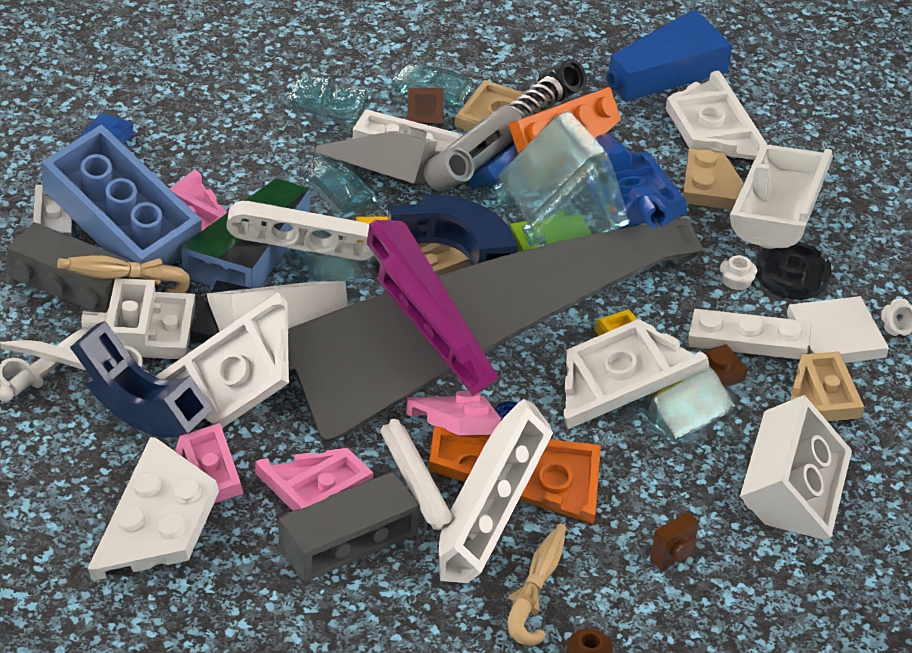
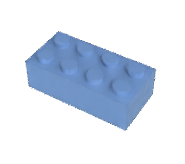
[41,124,202,280]

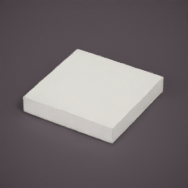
[787,296,889,363]

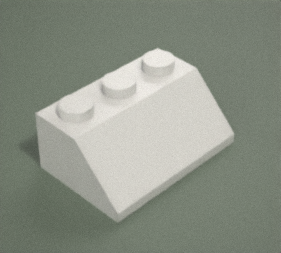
[207,281,348,331]
[740,395,852,540]

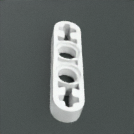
[227,201,374,260]

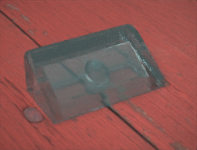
[303,154,379,215]
[648,367,735,443]

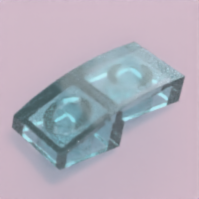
[392,65,474,106]
[288,77,369,121]
[291,230,362,285]

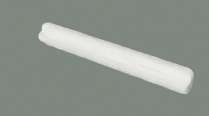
[381,419,452,530]

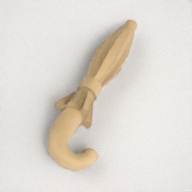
[57,256,190,293]
[507,524,567,647]

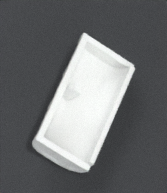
[730,144,833,249]

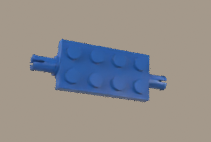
[578,133,687,229]

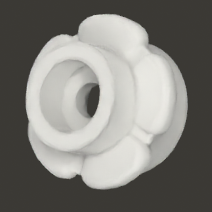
[720,255,757,290]
[881,298,912,336]

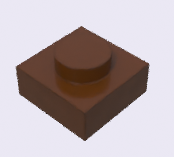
[407,88,444,125]
[695,344,748,392]
[650,512,699,570]

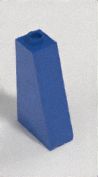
[607,10,732,101]

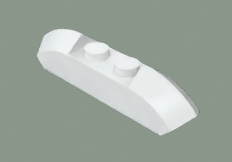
[439,399,553,583]

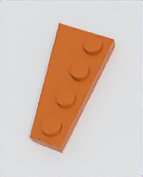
[508,87,621,193]
[429,427,601,524]

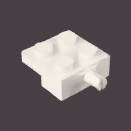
[81,278,195,359]

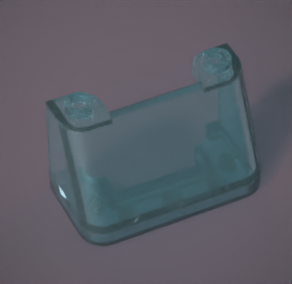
[493,111,630,247]

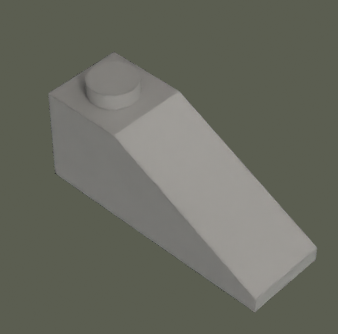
[315,126,437,184]

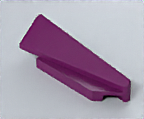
[366,220,498,396]

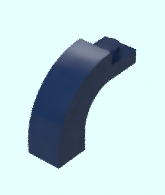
[388,194,518,265]
[70,321,213,437]

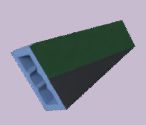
[181,178,310,288]

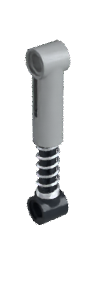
[423,59,587,191]

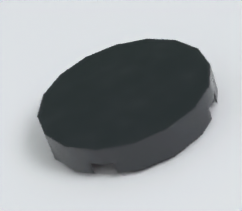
[756,242,832,300]

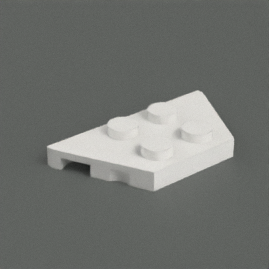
[665,71,767,160]
[155,292,289,428]
[564,319,709,429]
[88,437,219,580]

